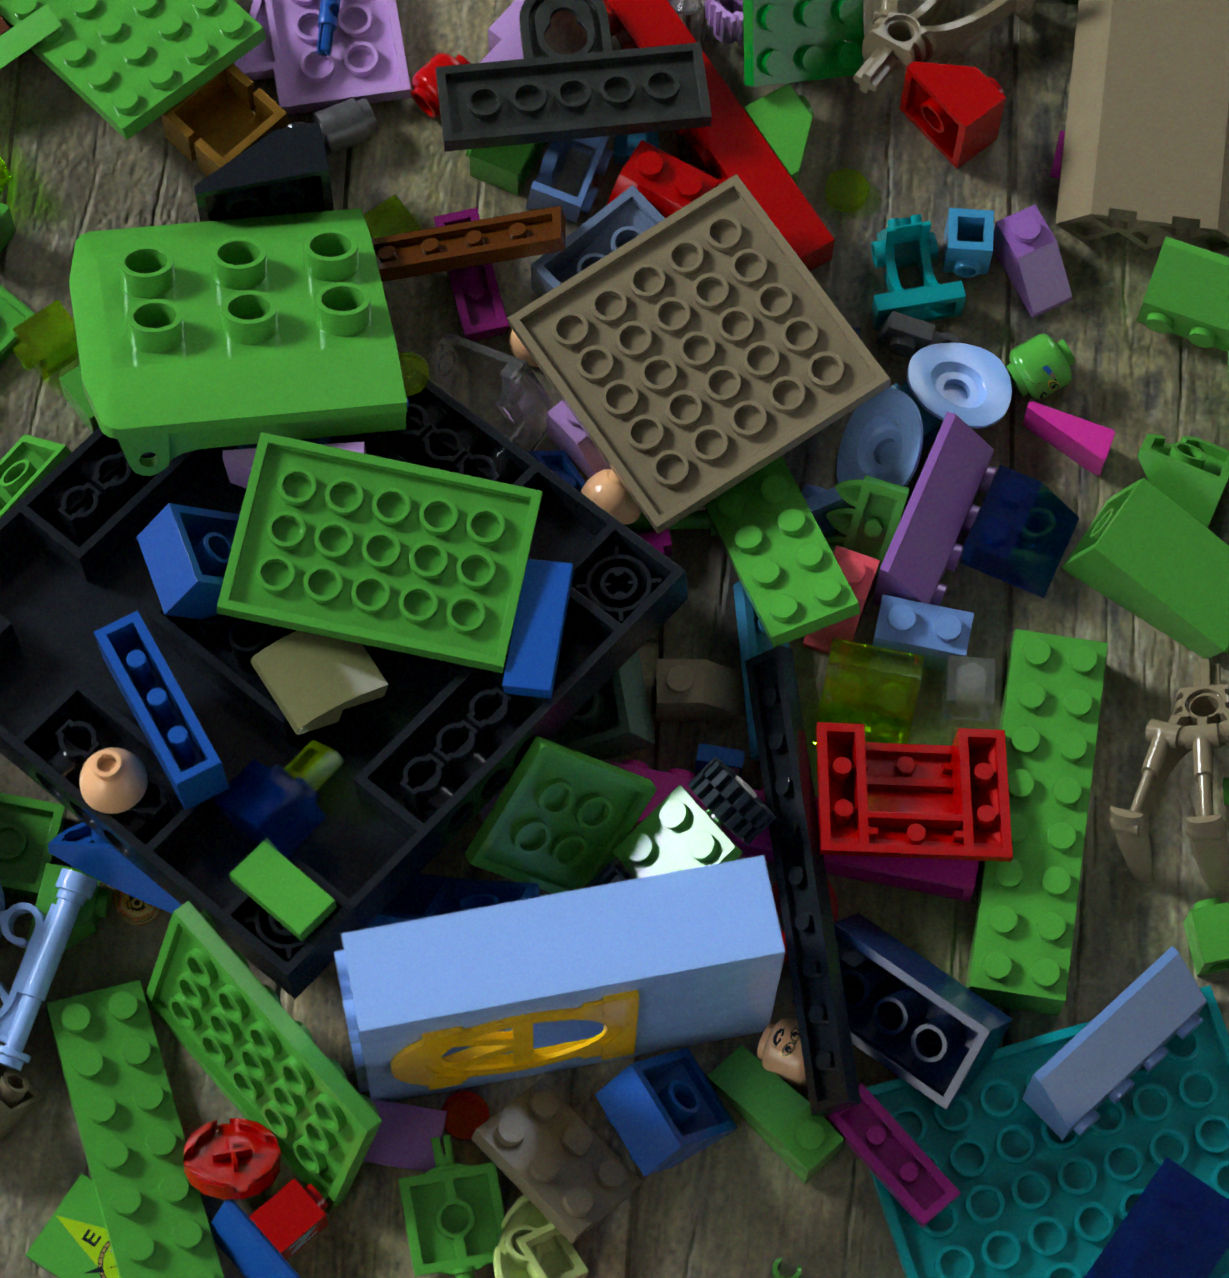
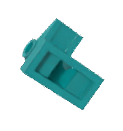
[871,214,966,330]

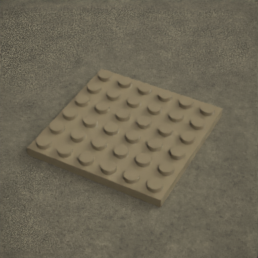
[507,174,891,534]

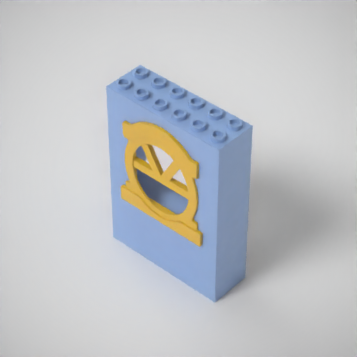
[334,855,785,1102]

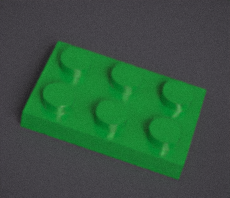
[743,0,864,87]

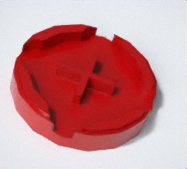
[184,1118,281,1200]

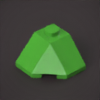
[1137,434,1229,528]

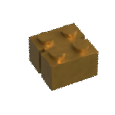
[161,64,289,177]

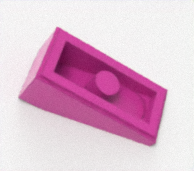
[1022,401,1116,476]

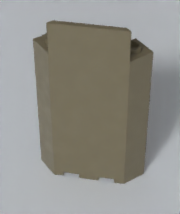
[1055,0,1229,254]

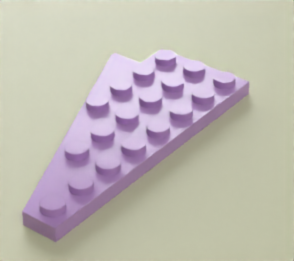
[233,0,411,115]

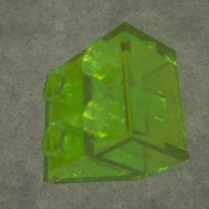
[812,638,925,745]

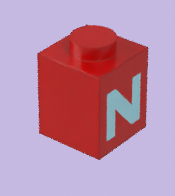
[249,1178,329,1261]

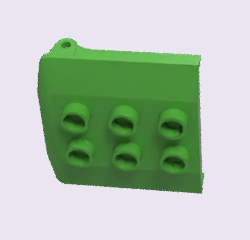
[69,208,407,476]

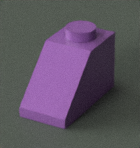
[993,205,1073,318]

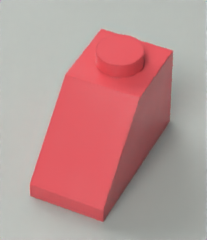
[803,545,880,661]

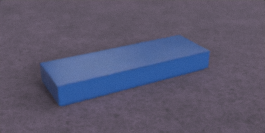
[502,559,574,699]

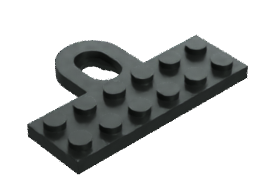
[436,0,712,152]

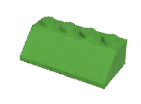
[1136,236,1229,352]

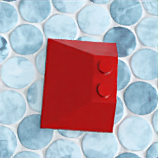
[816,722,1013,862]

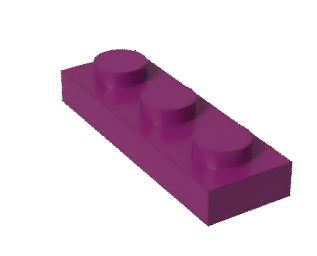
[434,208,509,343]
[824,1083,960,1228]

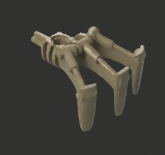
[853,0,1037,94]
[1110,658,1229,889]

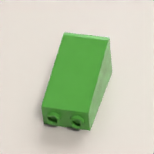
[1061,477,1229,659]

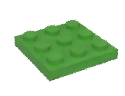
[464,736,657,894]

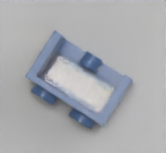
[525,136,614,223]

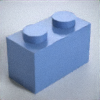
[870,595,974,675]

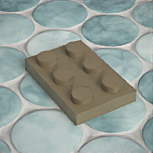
[471,1078,643,1244]

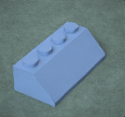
[1022,946,1206,1140]

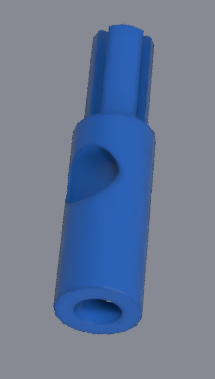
[316,0,341,56]

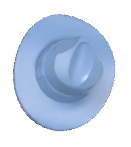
[907,342,1012,429]
[836,388,923,487]

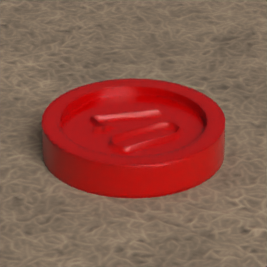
[442,1091,490,1141]

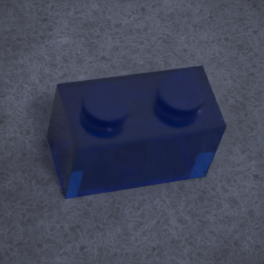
[213,759,327,859]

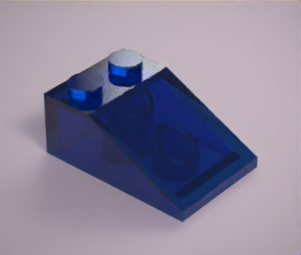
[1084,1157,1229,1278]

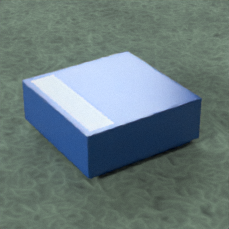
[694,743,745,778]

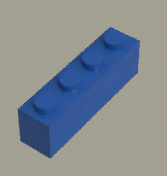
[94,610,230,811]

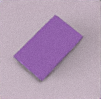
[363,1098,447,1172]

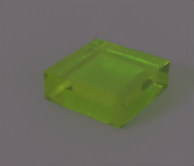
[363,195,421,239]
[281,740,344,796]

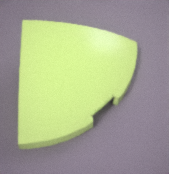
[493,1195,589,1278]

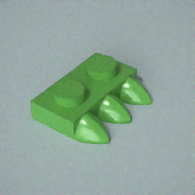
[825,475,910,576]

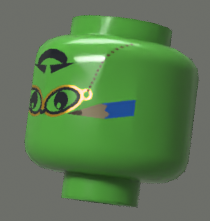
[1005,333,1076,401]

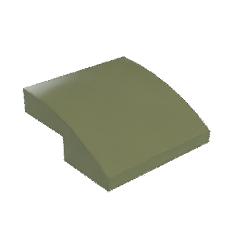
[250,631,389,735]

